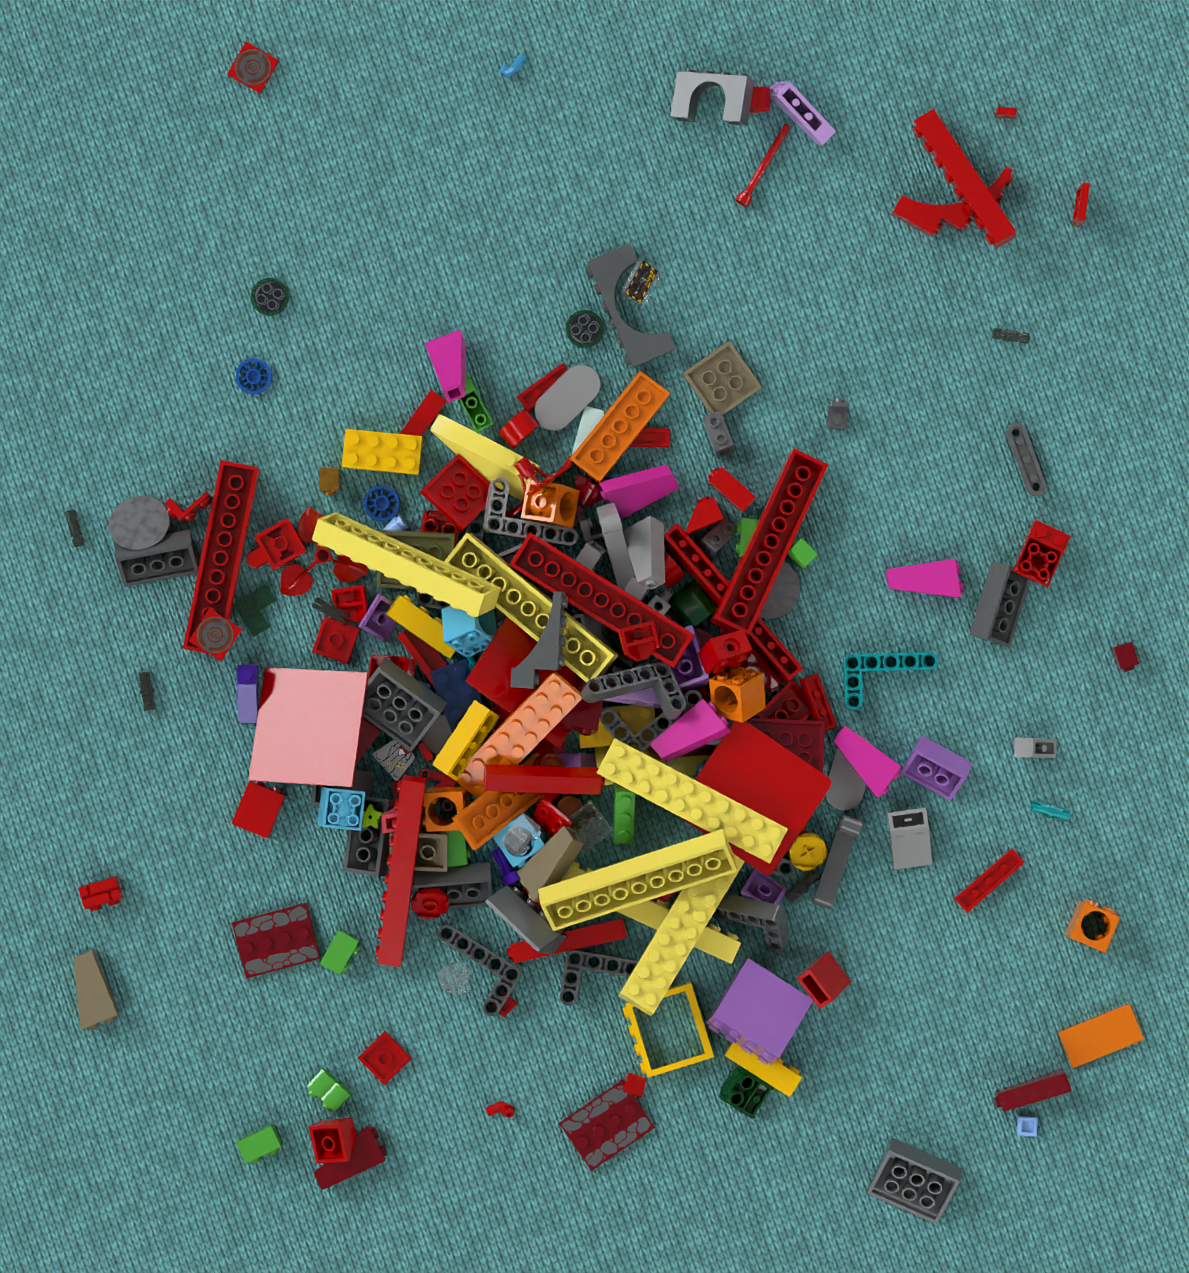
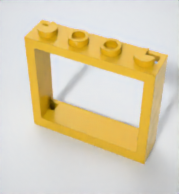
[623,982,714,1078]

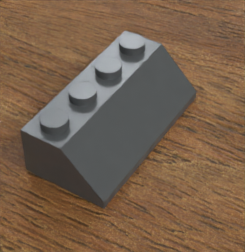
[114,529,199,587]
[970,562,1030,648]
[343,796,396,876]
[414,862,493,909]
[485,885,567,954]

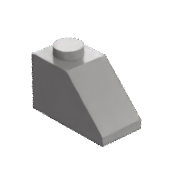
[1014,738,1057,758]

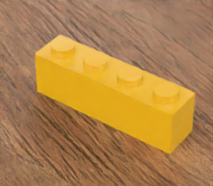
[385,595,456,659]
[432,700,500,781]
[724,1042,802,1097]

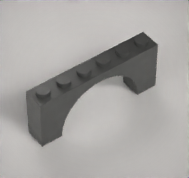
[586,244,675,369]

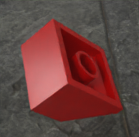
[685,496,723,535]
[309,1118,357,1164]

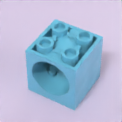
[442,606,497,658]
[317,787,365,831]
[493,813,545,868]

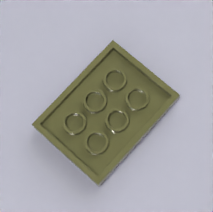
[377,530,455,589]

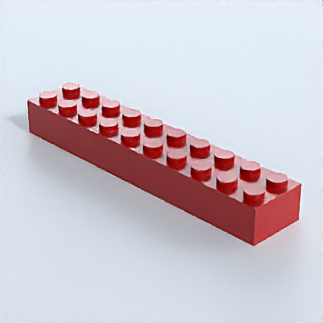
[711,448,828,637]
[183,460,261,654]
[509,532,695,668]

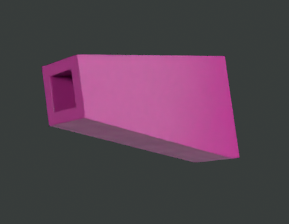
[425,330,466,403]
[599,465,679,520]
[885,559,964,598]
[650,699,731,763]
[833,726,901,798]

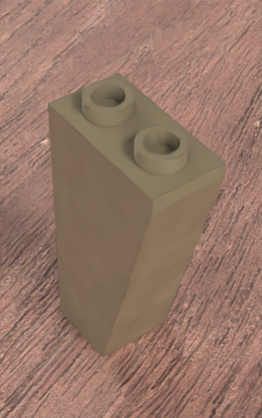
[517,826,584,902]
[74,950,120,1031]

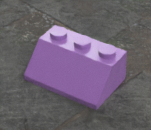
[669,625,711,691]
[901,736,972,801]

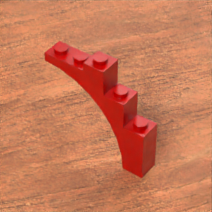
[891,167,1013,237]

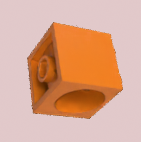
[521,480,580,528]
[709,666,766,723]
[423,786,470,832]
[1064,899,1120,953]

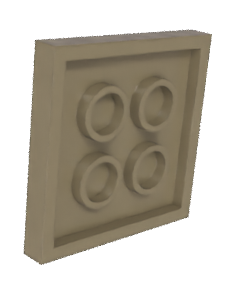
[682,341,762,416]

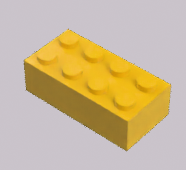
[342,429,423,475]
[579,705,655,748]

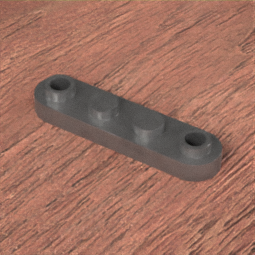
[1006,423,1046,496]

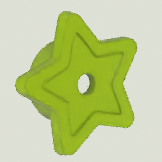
[362,804,382,828]

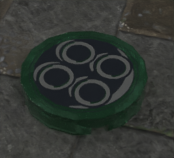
[251,278,289,316]
[566,310,604,348]

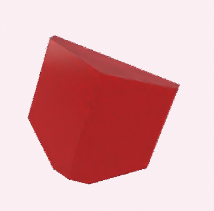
[331,585,368,622]
[618,620,660,661]

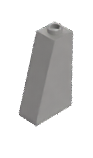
[623,516,665,589]

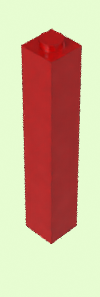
[483,764,605,795]
[507,918,627,963]

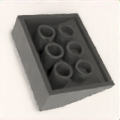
[362,657,447,752]
[867,1138,962,1224]

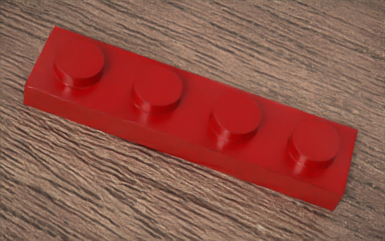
[954,848,1025,913]

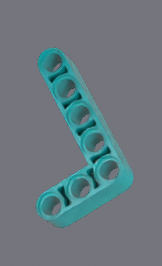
[843,652,939,710]

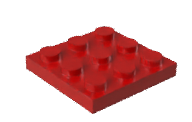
[420,453,500,531]

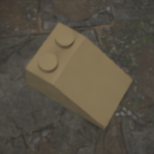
[389,829,448,872]

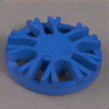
[236,358,272,395]
[364,485,400,521]

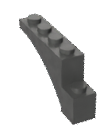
[510,592,568,689]

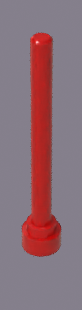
[735,124,790,208]

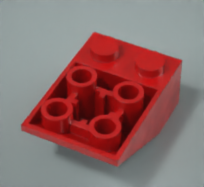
[1013,520,1071,588]

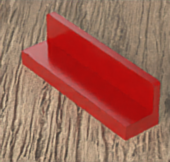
[397,630,447,688]

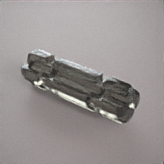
[992,328,1030,344]
[65,510,84,547]

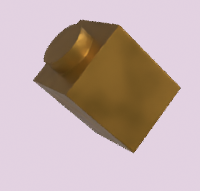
[319,467,340,496]

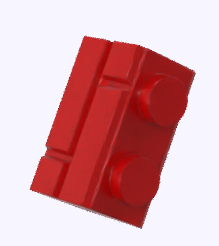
[78,876,124,912]

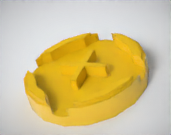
[788,833,827,871]

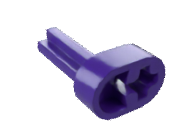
[491,847,521,886]

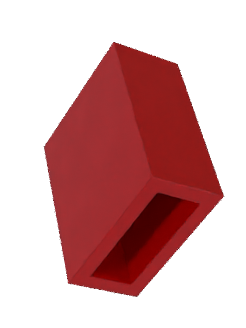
[707,466,756,514]
[232,781,286,838]
[797,951,851,1009]

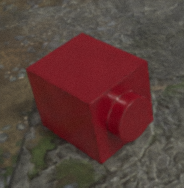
[1111,642,1139,672]

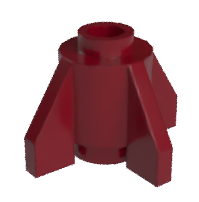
[575,474,603,507]

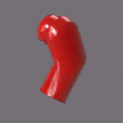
[485,1101,514,1118]

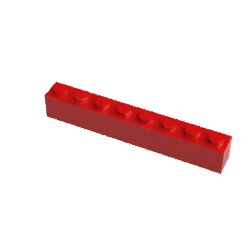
[913,109,1016,249]

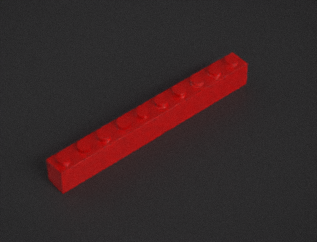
[664,523,804,684]
[375,775,427,967]

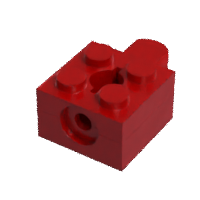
[246,518,308,571]
[697,629,752,674]

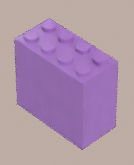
[706,958,813,1064]

